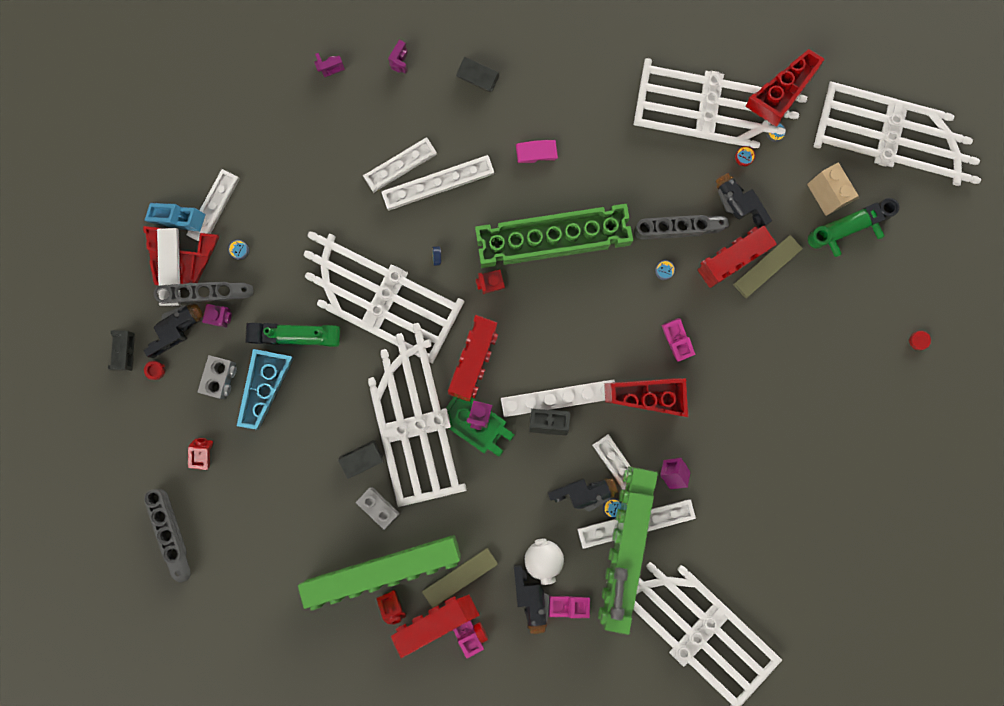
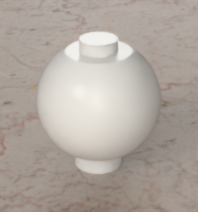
[525,538,564,585]

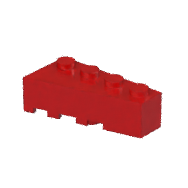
[745,49,825,127]
[698,226,777,288]
[448,315,499,402]
[604,378,688,417]
[390,595,480,658]

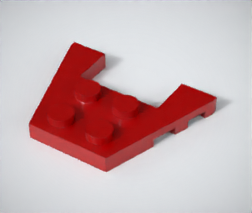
[143,226,219,289]

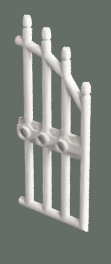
[633,58,807,148]
[814,81,981,186]
[304,231,465,364]
[368,323,467,507]
[634,562,782,706]

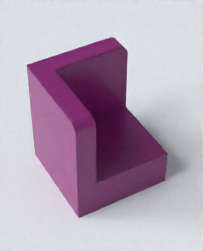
[660,458,690,489]

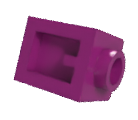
[388,40,408,74]
[314,53,345,77]
[202,304,232,328]
[466,400,493,430]

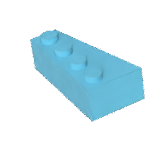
[237,349,294,430]

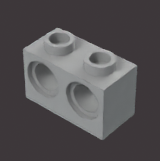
[197,355,237,399]
[356,487,400,530]

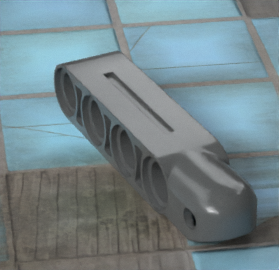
[634,215,729,240]
[154,282,254,304]
[144,489,191,583]

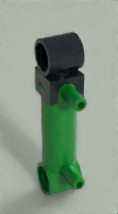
[807,198,900,257]
[245,323,340,347]

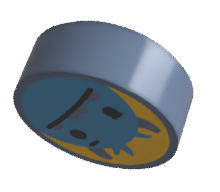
[228,240,249,260]
[655,260,675,280]

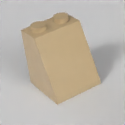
[807,162,859,216]

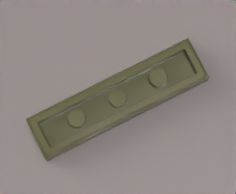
[733,235,803,299]
[422,547,498,608]

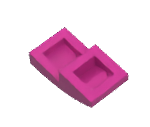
[516,140,558,163]
[661,318,695,362]
[548,596,590,618]
[453,620,484,659]

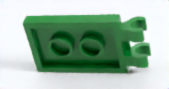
[446,397,514,457]

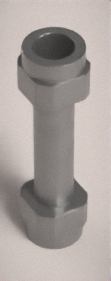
[611,568,628,620]

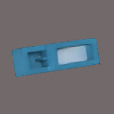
[145,203,206,232]

